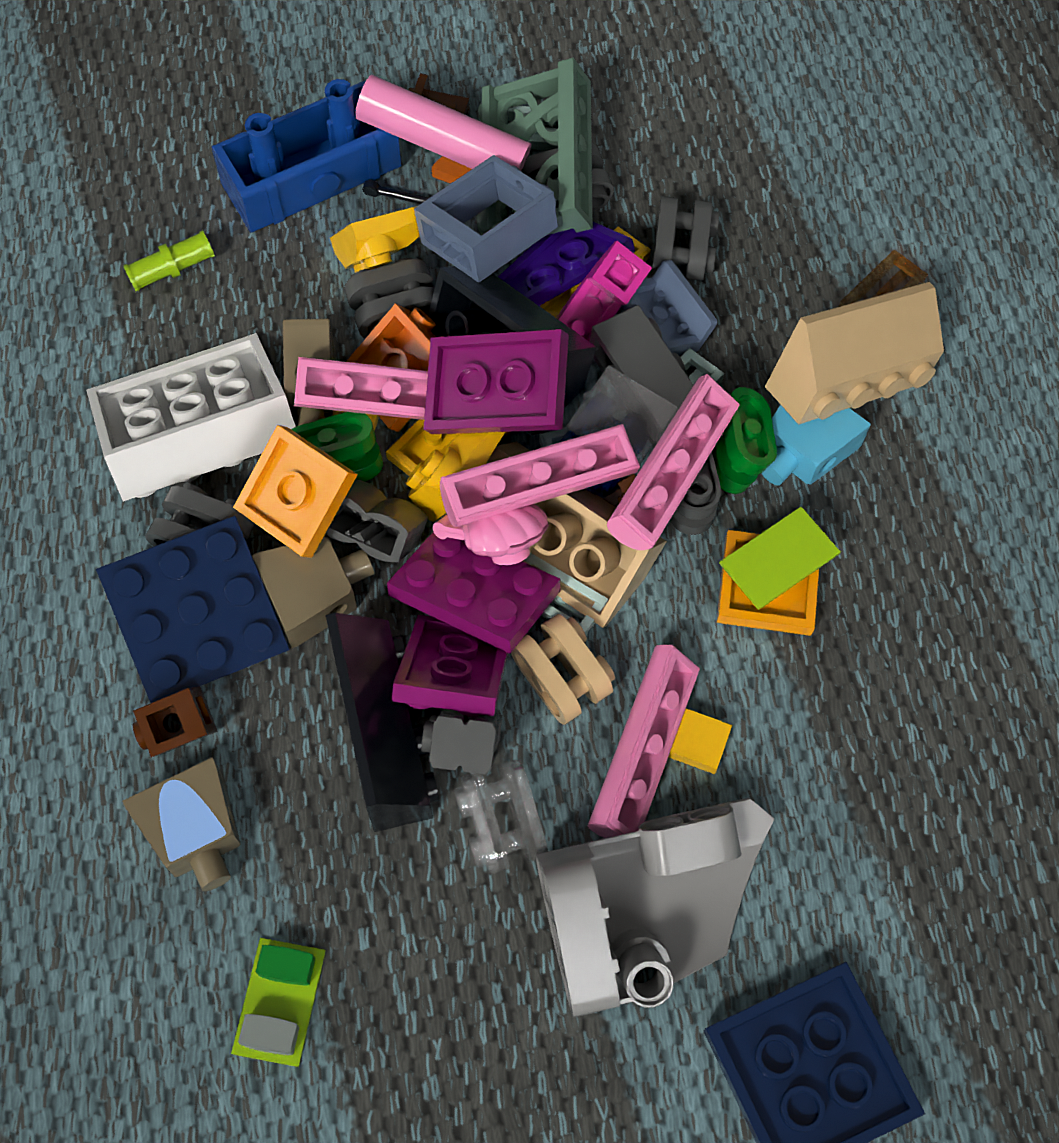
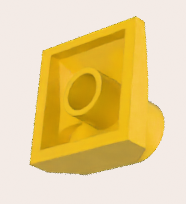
[330,206,420,273]
[406,432,505,522]

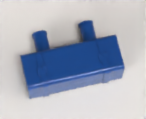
[211,79,401,233]

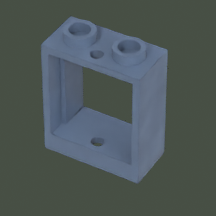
[414,155,558,283]

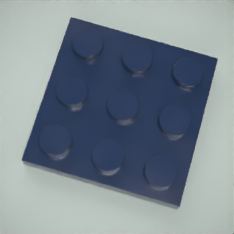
[96,516,290,703]
[703,962,925,1143]

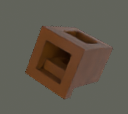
[133,686,218,757]

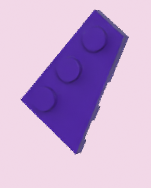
[498,222,635,306]

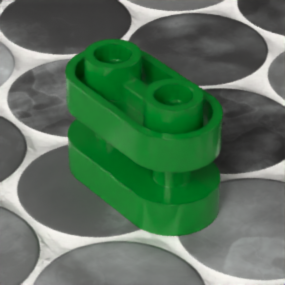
[712,387,777,494]
[291,412,383,482]

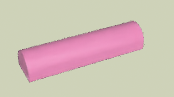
[356,75,531,171]
[294,357,428,420]
[607,374,740,550]
[440,424,640,527]
[588,645,700,838]

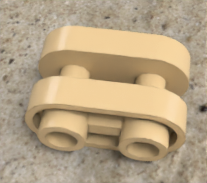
[511,614,615,725]

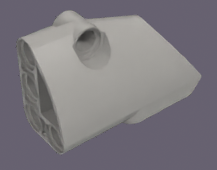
[535,797,774,1018]

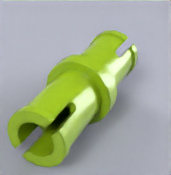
[123,230,215,292]

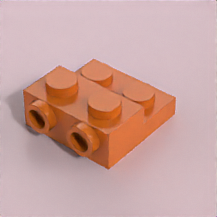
[346,303,444,432]

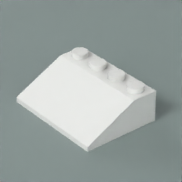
[86,333,296,501]

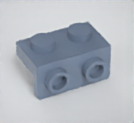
[621,260,717,356]

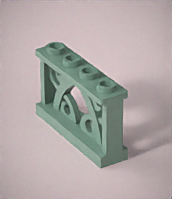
[477,57,593,236]

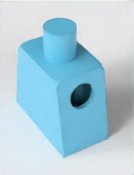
[761,405,871,485]

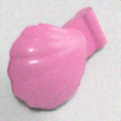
[433,504,549,565]

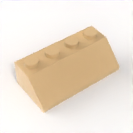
[765,282,944,425]
[486,442,667,628]

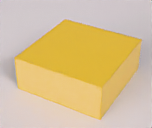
[669,708,732,774]

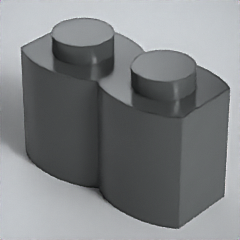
[325,479,428,562]

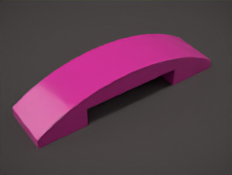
[556,241,652,341]

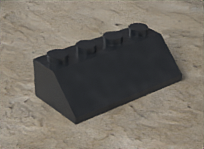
[428,266,597,435]
[325,613,440,832]

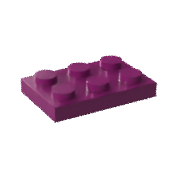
[423,329,569,434]
[387,531,561,654]
[392,615,508,716]

